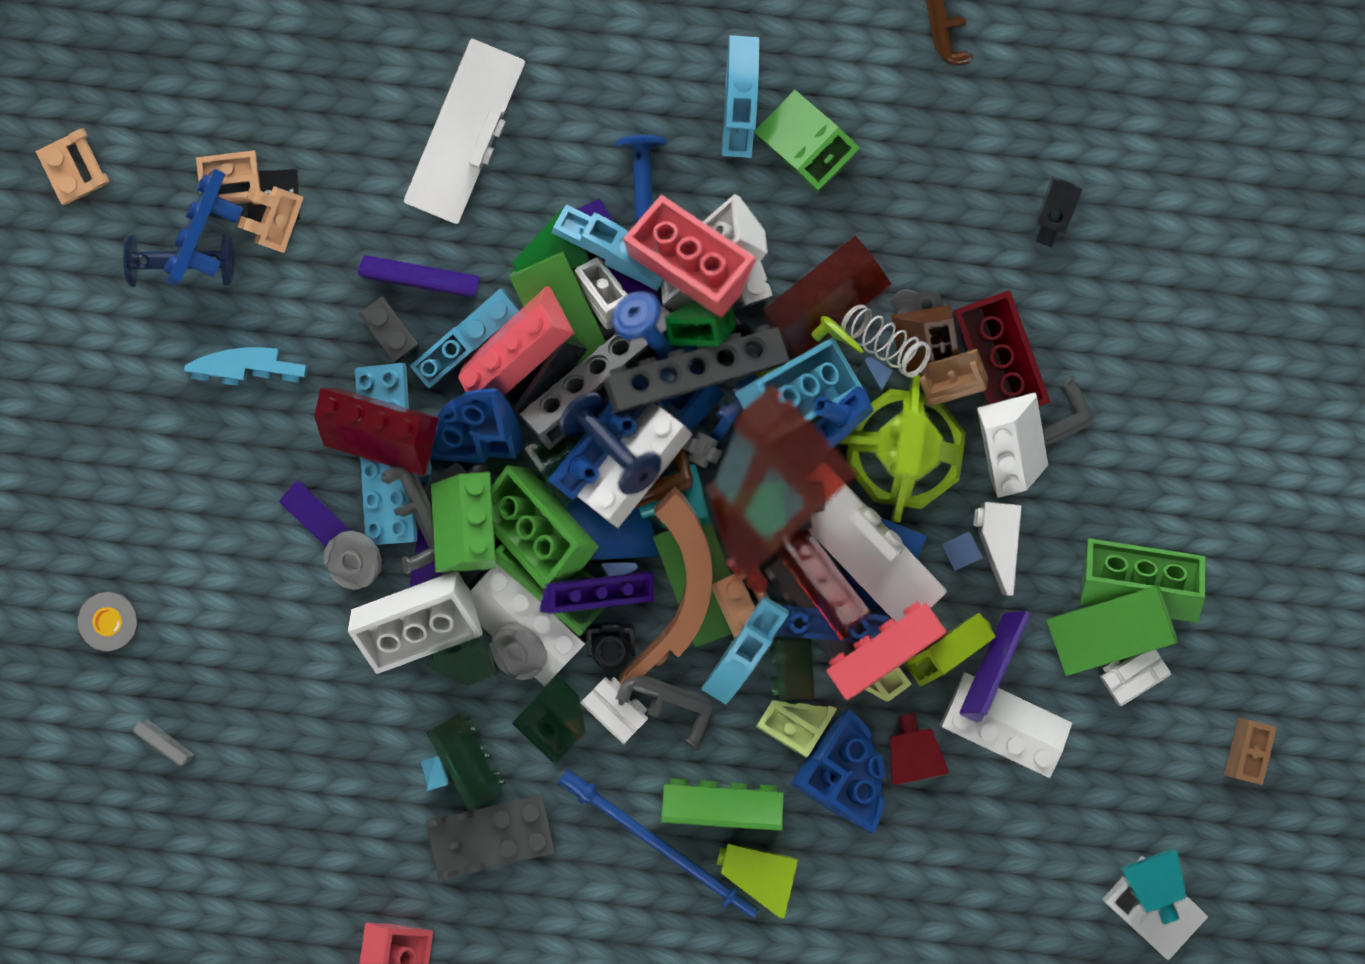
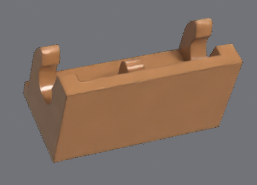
[919,349,988,407]
[1224,717,1277,785]

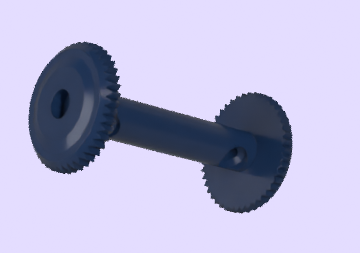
[123,233,234,287]
[559,392,662,495]

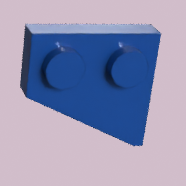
[710,374,760,446]

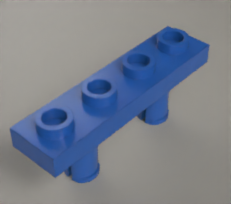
[163,169,243,286]
[773,386,874,480]
[548,402,647,500]
[775,605,889,643]

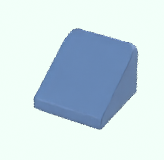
[941,531,983,571]
[601,563,638,576]

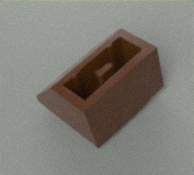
[891,305,959,376]

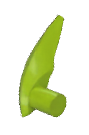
[811,316,864,354]

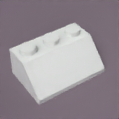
[977,393,1048,498]

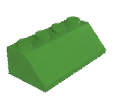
[491,465,599,589]
[1080,538,1205,623]
[661,778,784,831]

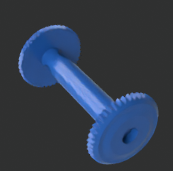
[615,135,667,223]
[611,291,697,383]

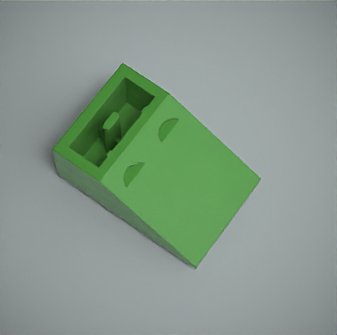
[754,90,860,194]

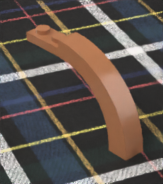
[619,486,712,684]

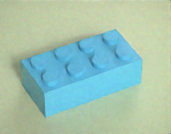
[735,337,863,445]

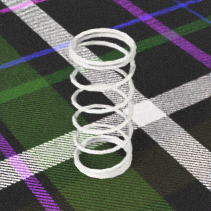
[841,304,930,378]

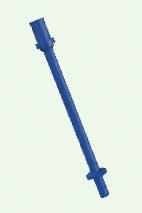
[557,768,760,919]

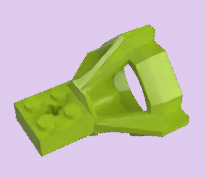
[838,375,966,523]

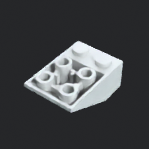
[1102,856,1208,961]

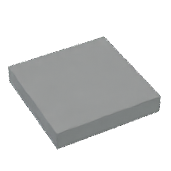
[133,719,195,766]

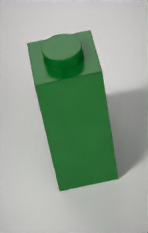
[510,208,590,274]

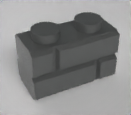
[359,296,420,363]

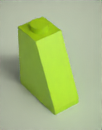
[904,613,996,687]
[716,842,798,919]

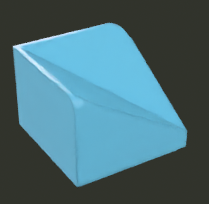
[421,755,450,791]

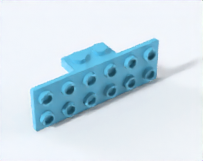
[355,363,432,545]

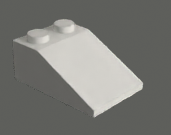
[973,502,1021,596]

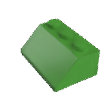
[431,472,496,573]

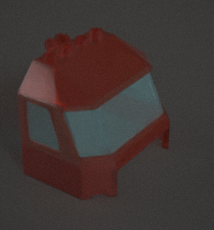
[706,385,858,594]

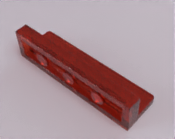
[775,524,870,641]

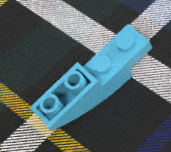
[721,35,759,158]
[552,205,664,291]
[410,288,521,389]
[184,347,309,386]
[701,595,789,705]

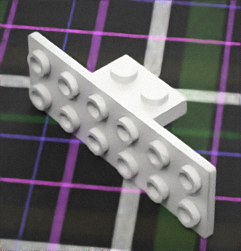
[404,39,525,224]
[805,462,947,622]

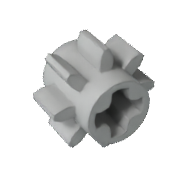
[683,432,722,468]

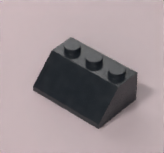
[504,335,587,415]

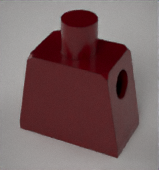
[889,713,949,785]

